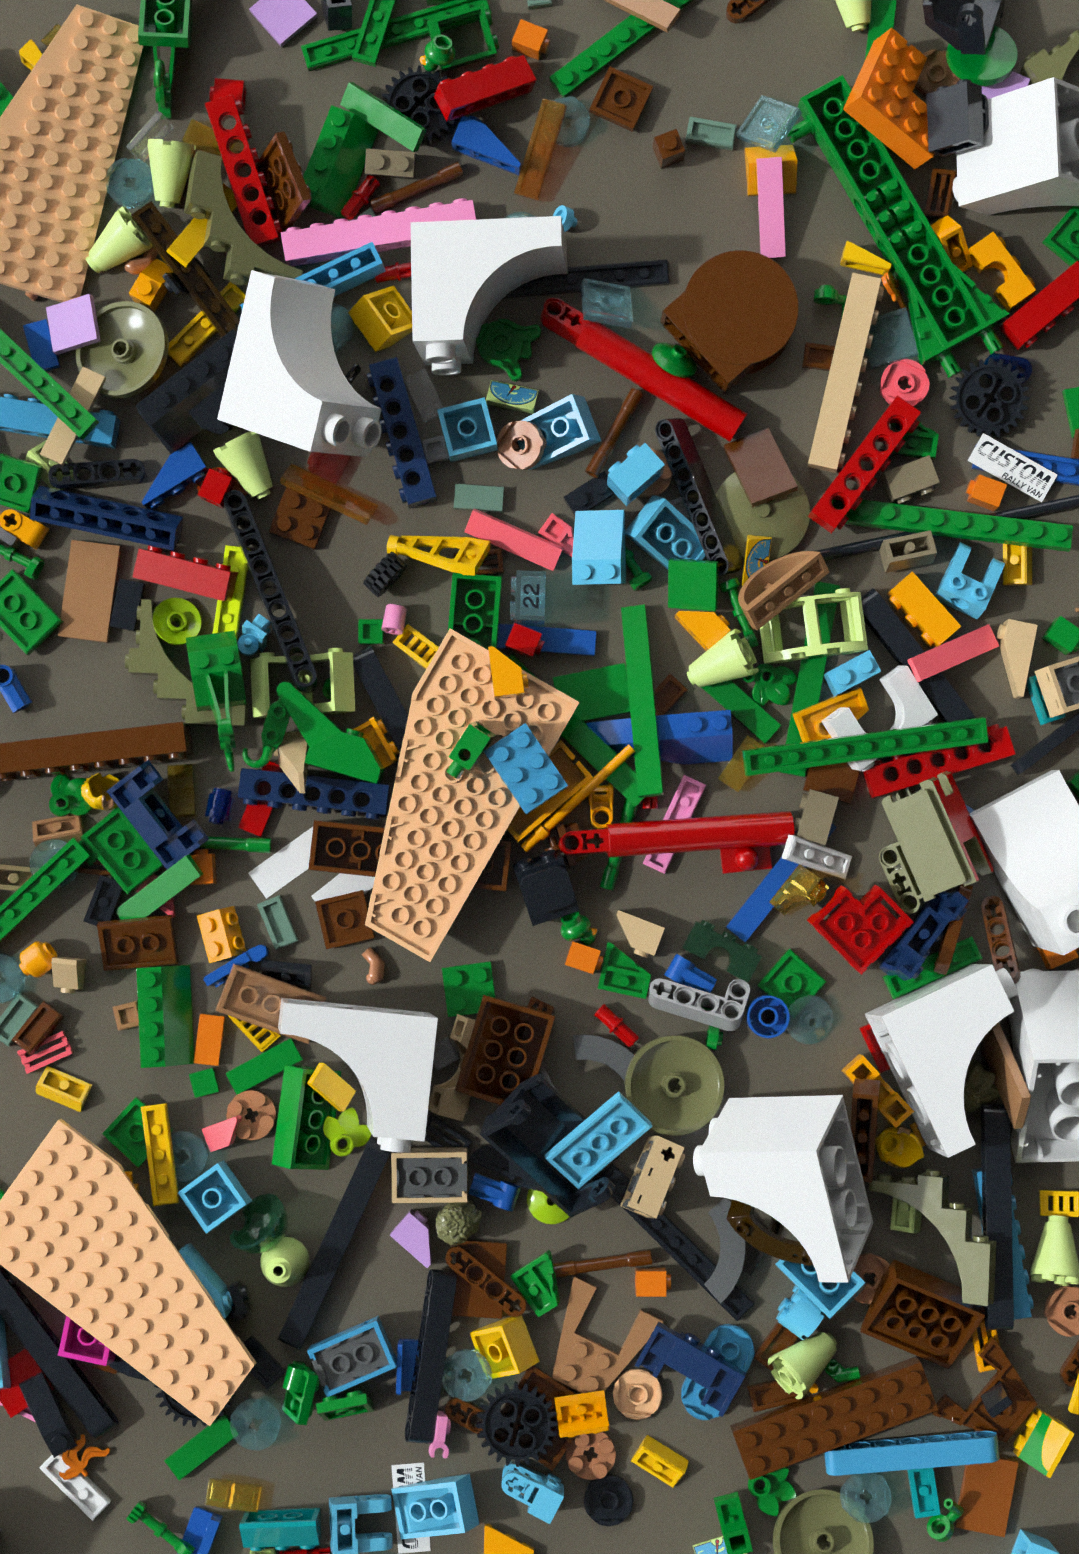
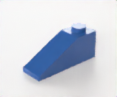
[451,116,521,175]

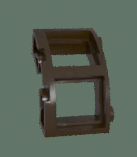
[726,1199,813,1266]

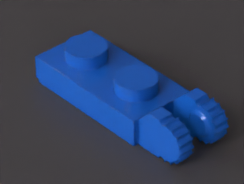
[203,945,269,988]

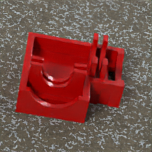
[807,885,913,975]

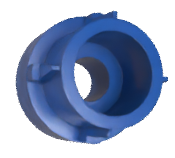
[746,995,790,1038]

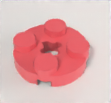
[880,359,930,407]

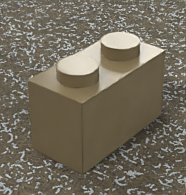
[365,149,417,179]
[880,455,940,504]
[879,530,937,573]
[794,789,839,846]

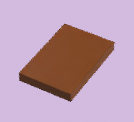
[954,1457,1018,1538]

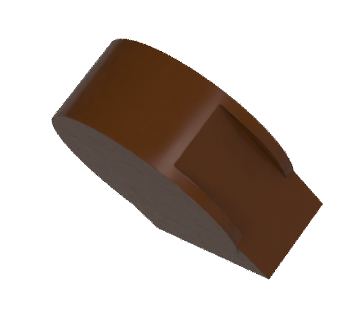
[660,250,798,394]

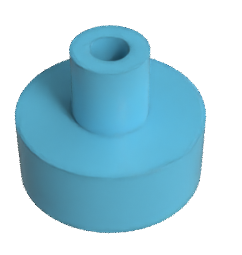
[553,205,578,232]

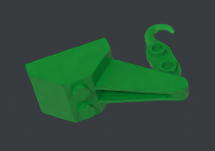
[138,0,192,119]
[186,630,246,772]
[242,682,385,784]

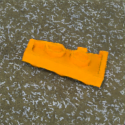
[793,687,869,742]

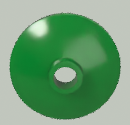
[652,342,697,378]

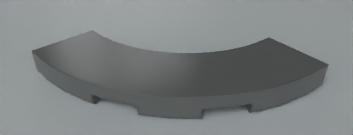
[573,1034,634,1082]
[704,1198,746,1304]

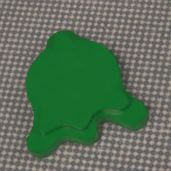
[476,319,542,382]

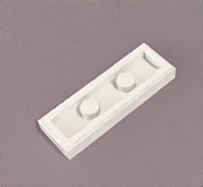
[782,835,852,879]
[40,1453,112,1521]

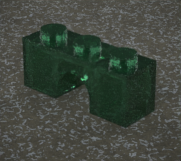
[681,920,762,983]

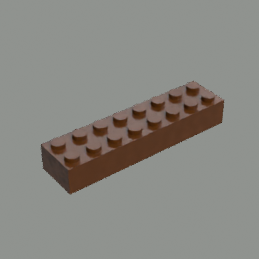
[0,722,194,781]
[308,820,512,891]
[730,1356,938,1480]

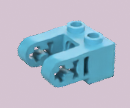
[934,542,1005,619]
[502,1461,564,1524]
[329,1494,393,1554]

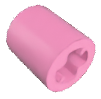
[381,604,408,635]

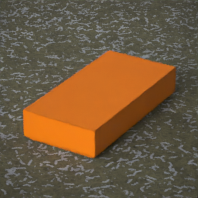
[194,1014,225,1066]

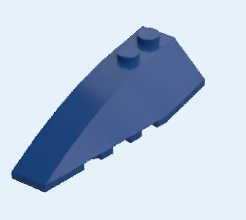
[586,710,733,765]

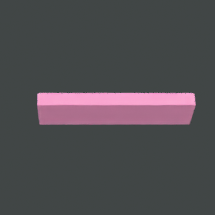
[756,157,786,258]
[642,775,706,874]

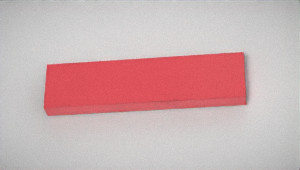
[464,508,564,571]
[907,624,999,683]

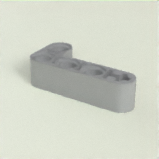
[648,978,750,1031]

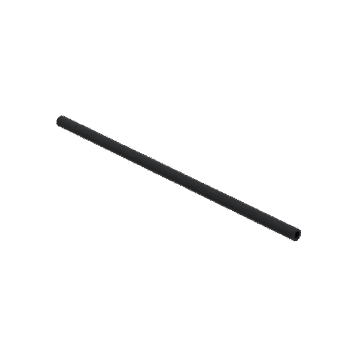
[772,495,1079,561]

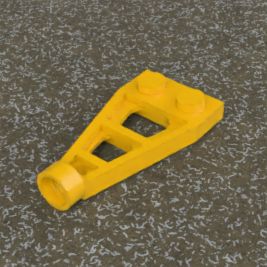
[387,535,490,576]

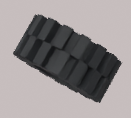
[363,552,408,597]

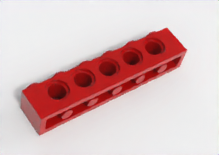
[205,94,282,247]
[808,395,921,534]
[862,724,1015,798]

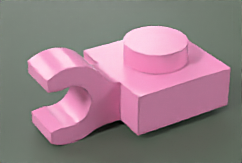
[428,1411,451,1458]

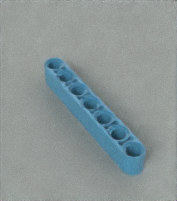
[824,1431,1000,1476]

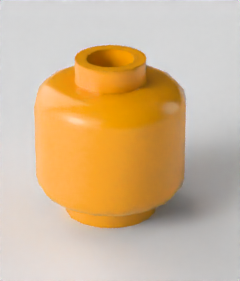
[19,941,57,978]

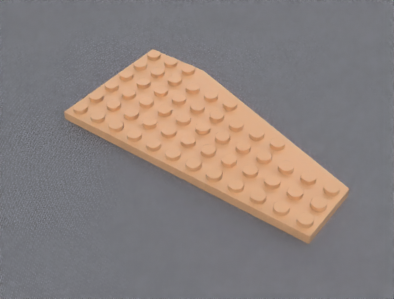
[0,4,143,303]
[365,629,579,962]
[0,1119,256,1426]

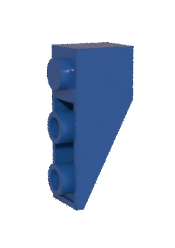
[142,442,208,509]

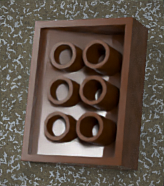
[455,995,555,1105]
[860,1259,985,1369]

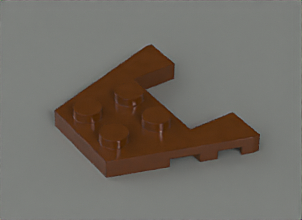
[932,1336,1037,1442]

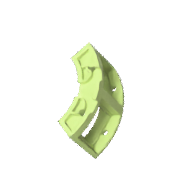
[760,588,868,664]
[250,648,355,718]

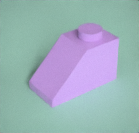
[390,1210,432,1268]

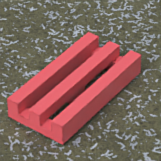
[17,1031,74,1074]

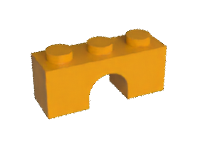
[969,231,1036,312]
[841,1054,914,1128]

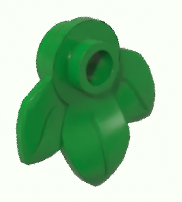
[752,664,797,707]
[49,774,92,817]
[748,1467,796,1516]

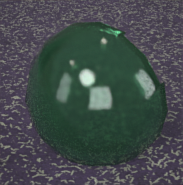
[229,1193,288,1254]

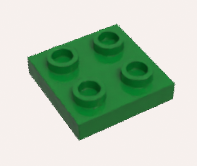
[282,1360,319,1426]

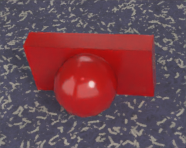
[720,846,772,874]

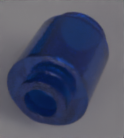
[205,788,233,825]

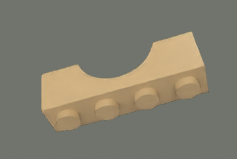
[428,1014,476,1121]

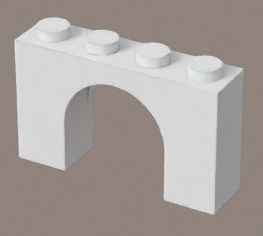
[821,665,938,771]

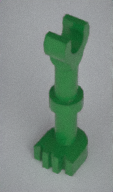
[0,543,44,580]
[625,546,653,591]
[719,577,759,648]
[126,1500,196,1554]

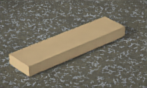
[40,367,106,466]

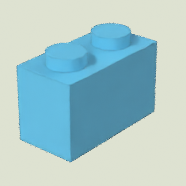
[823,650,881,696]

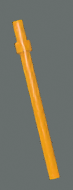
[521,744,635,852]

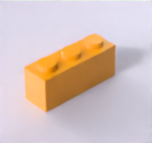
[887,572,961,648]

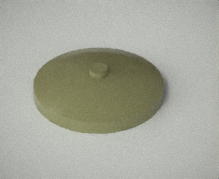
[76,301,169,398]
[716,472,810,561]
[625,1035,724,1136]
[773,1489,874,1554]

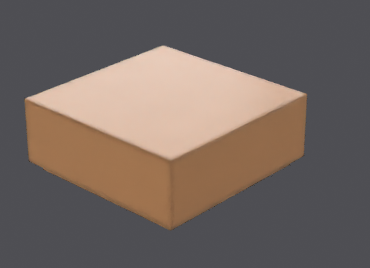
[113,1001,139,1031]

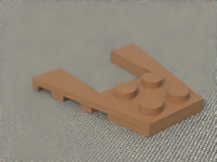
[552,1275,663,1393]

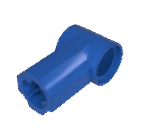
[0,665,33,713]
[664,954,717,993]
[468,1173,521,1212]

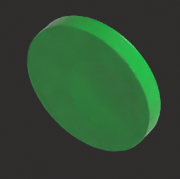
[946,26,1018,86]

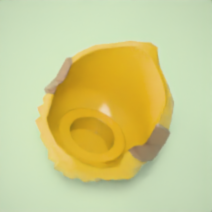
[81,772,120,811]
[876,1127,924,1169]

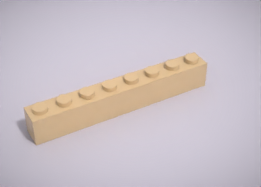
[808,273,884,473]

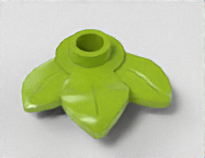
[323,1107,371,1156]

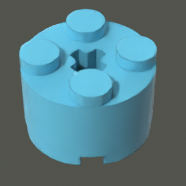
[776,1285,824,1340]

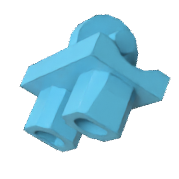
[237,614,271,656]

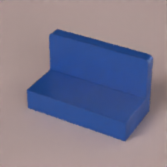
[396,1339,419,1395]
[177,1506,223,1554]

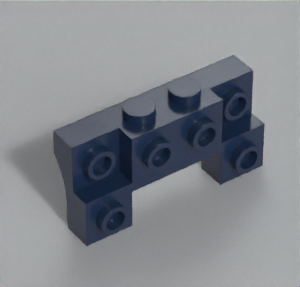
[107,759,209,870]
[879,891,969,981]
[635,1322,746,1417]

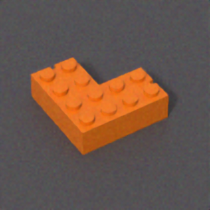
[843,28,934,169]

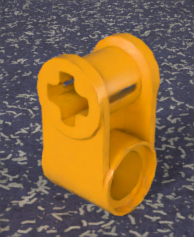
[0,509,49,550]
[588,782,613,829]

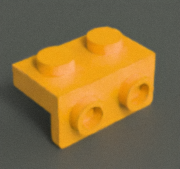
[352,717,400,769]
[197,906,246,963]
[554,1390,610,1438]

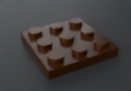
[256,131,311,232]
[495,1365,576,1471]

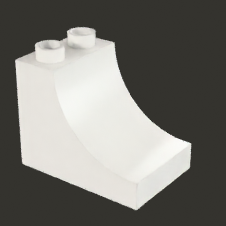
[953,77,1079,216]
[410,216,568,375]
[217,270,381,457]
[969,770,1079,955]
[865,964,1017,1158]
[1008,968,1079,1163]
[278,998,438,1153]
[693,1095,873,1283]

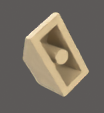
[616,910,665,958]
[51,957,87,994]

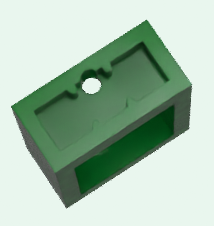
[427,5,499,73]

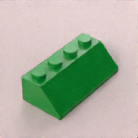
[303,105,379,219]
[136,965,195,1068]
[272,1065,341,1170]

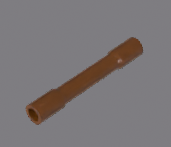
[370,161,463,214]
[585,388,644,478]
[553,1249,652,1278]

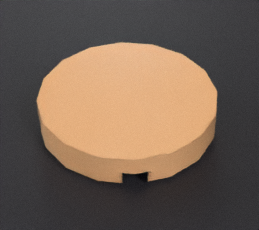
[613,1368,663,1420]

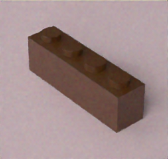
[850,1078,880,1183]

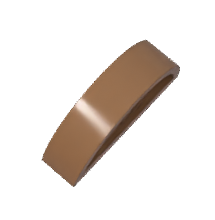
[738,551,829,630]

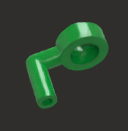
[814,285,847,320]
[702,1007,723,1050]
[927,1498,964,1542]

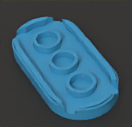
[681,1324,755,1420]

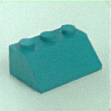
[239,1508,321,1551]

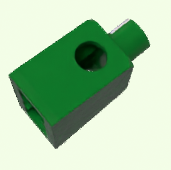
[446,721,496,779]

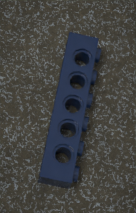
[366,357,437,509]
[30,486,183,551]
[238,768,389,820]

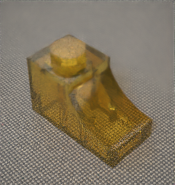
[769,864,829,916]

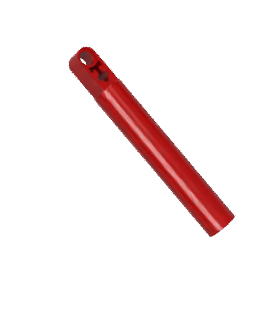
[540,298,747,442]
[559,811,794,858]

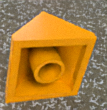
[744,145,797,196]

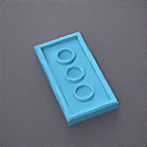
[545,1091,653,1189]

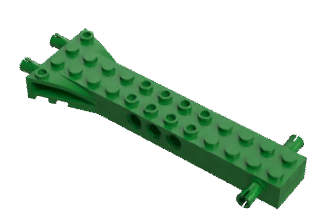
[786,75,1010,379]

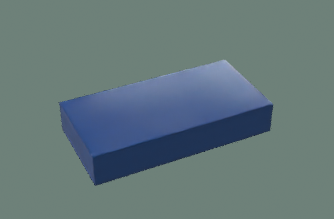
[23,319,61,371]

